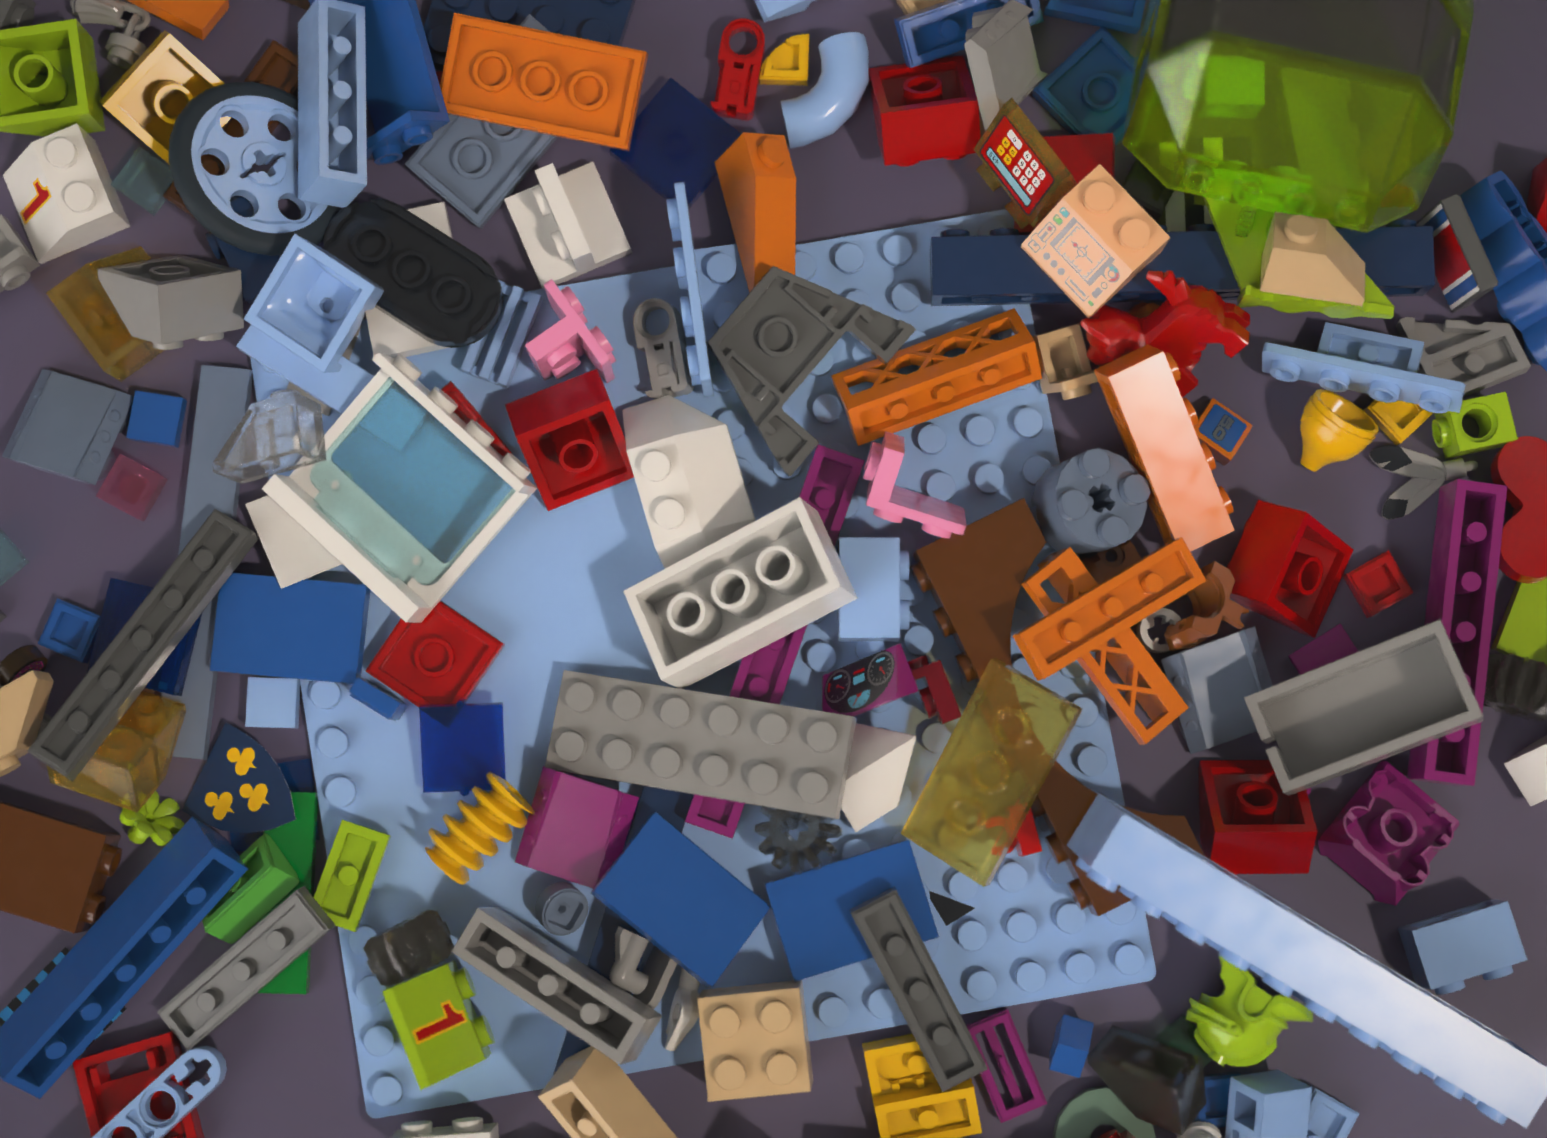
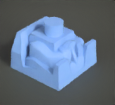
[244,234,384,373]

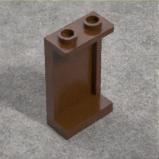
[0,801,122,933]

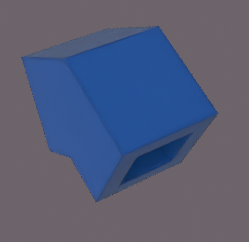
[1049,1014,1094,1078]

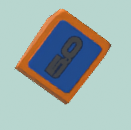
[1194,398,1253,466]

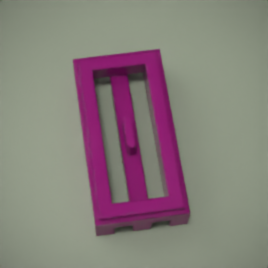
[966,1008,1047,1123]

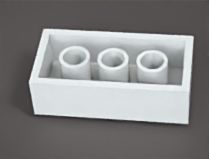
[623,497,858,689]

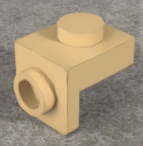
[1032,323,1098,400]

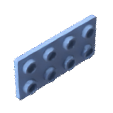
[666,182,749,397]

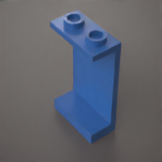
[309,0,450,165]

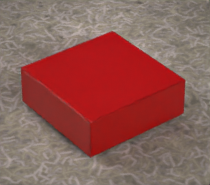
[1342,550,1414,618]

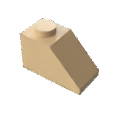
[1260,212,1365,306]
[0,670,54,777]

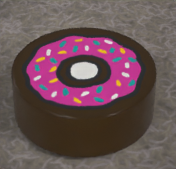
[0,645,48,686]

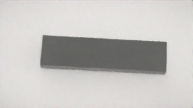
[157,886,336,1051]
[850,886,988,1092]

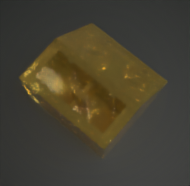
[46,246,164,382]
[46,691,186,812]

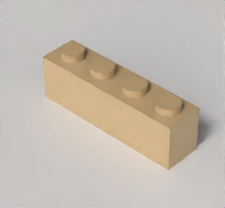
[538,1046,677,1138]

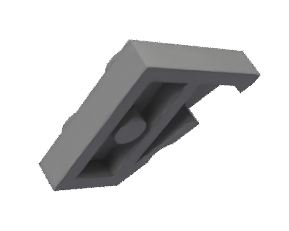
[1396,317,1531,398]

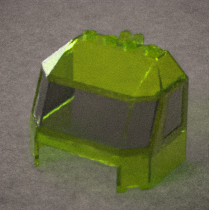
[1122,0,1474,240]

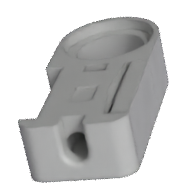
[633,298,694,399]

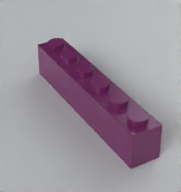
[1407,479,1507,786]

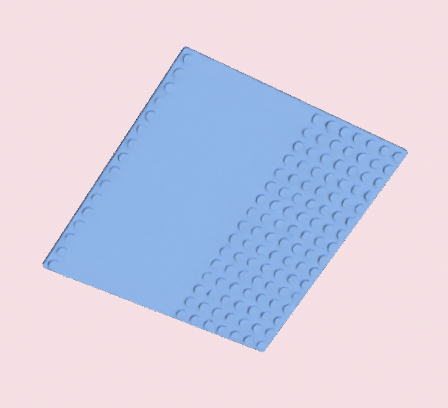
[250,209,1156,1118]

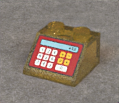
[973,98,1077,230]

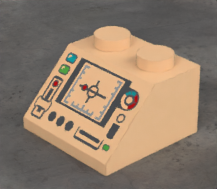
[1021,164,1170,318]

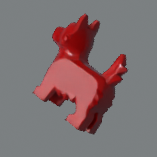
[1080,270,1250,398]

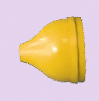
[1300,389,1379,472]

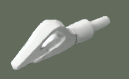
[665,968,700,1051]

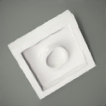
[504,162,632,289]

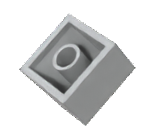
[98,255,244,350]

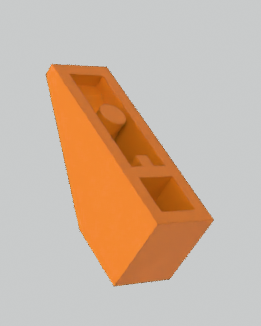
[715,132,796,293]

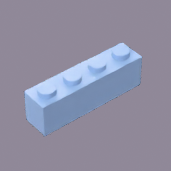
[298,0,367,208]

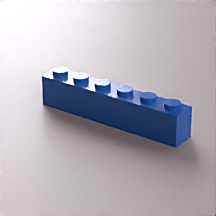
[0,816,248,1099]

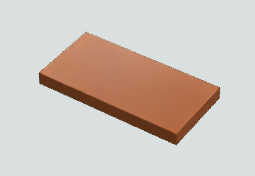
[440,13,648,151]

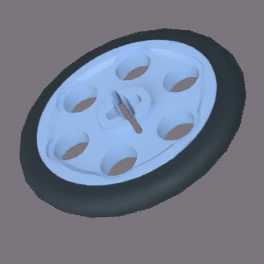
[169,82,343,256]

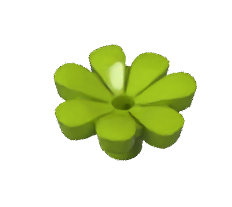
[119,789,184,846]

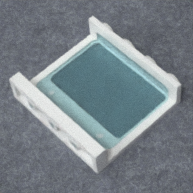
[262,352,537,623]

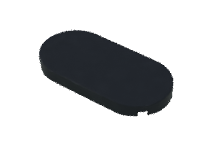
[324,199,503,348]

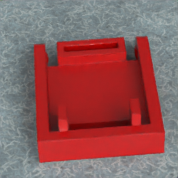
[72,1031,205,1138]

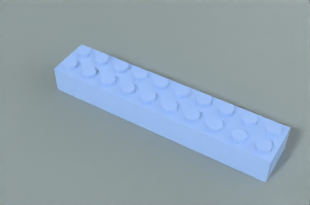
[1067,793,1547,1128]

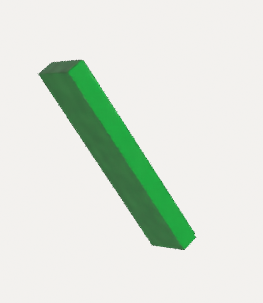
[258,792,318,994]

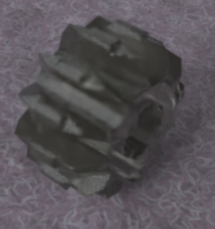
[1483,653,1547,721]
[755,806,842,874]
[363,910,454,986]

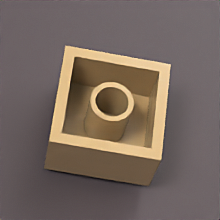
[697,980,813,1102]

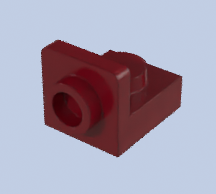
[908,655,962,725]

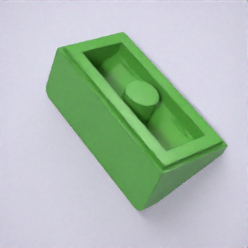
[202,833,300,944]

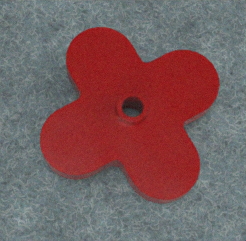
[1491,436,1547,584]

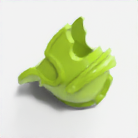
[1186,955,1313,1067]

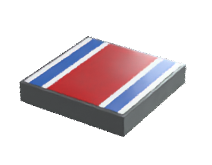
[1417,194,1499,313]

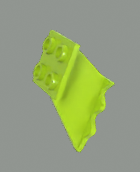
[1194,160,1394,319]

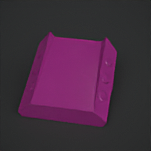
[1318,761,1459,906]
[515,766,639,888]

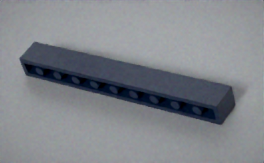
[930,219,1435,306]

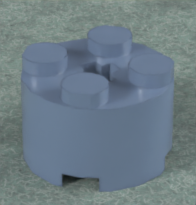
[1031,448,1150,556]

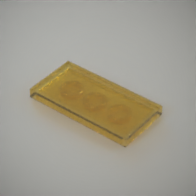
[900,658,1083,887]

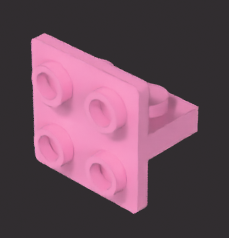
[525,279,616,383]

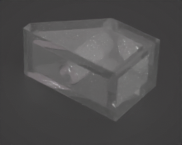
[213,389,327,484]

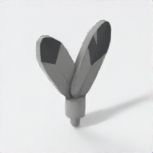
[1369,445,1478,520]

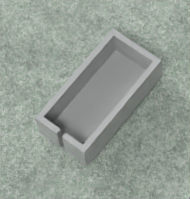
[1244,620,1483,796]

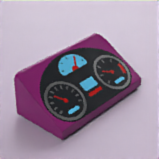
[822,644,919,717]

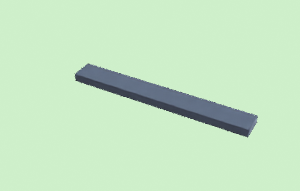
[154,365,253,760]

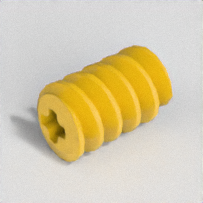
[425,772,535,885]

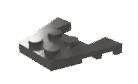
[707,266,916,476]

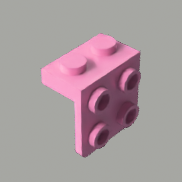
[863,431,967,538]

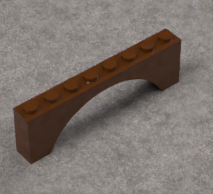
[910,498,1205,916]

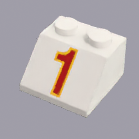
[3,124,131,264]

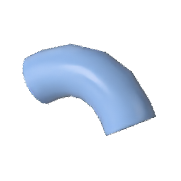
[780,32,869,149]

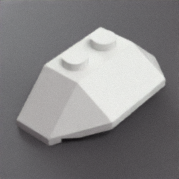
[622,395,755,569]

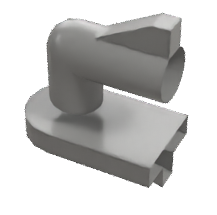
[609,927,677,1010]

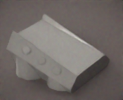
[964,0,1048,132]

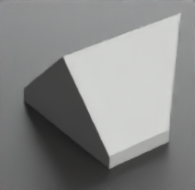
[841,723,917,832]

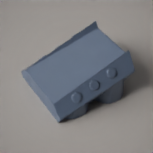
[2,369,134,485]
[1161,626,1273,754]

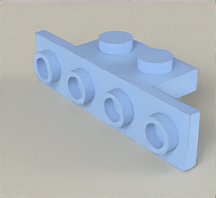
[1262,322,1465,413]

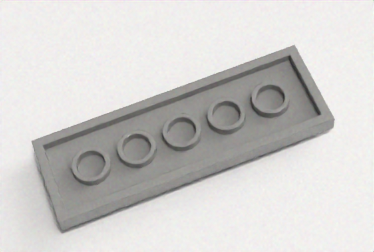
[545,670,857,820]

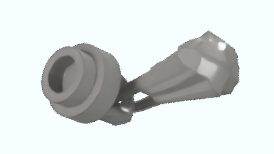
[70,0,151,69]

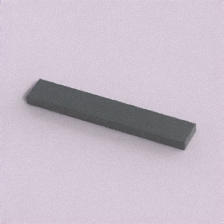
[27,509,258,782]

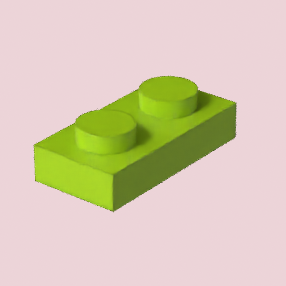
[314,820,391,932]

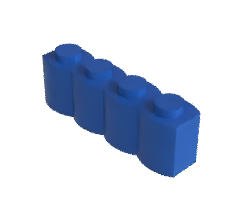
[1460,170,1547,371]

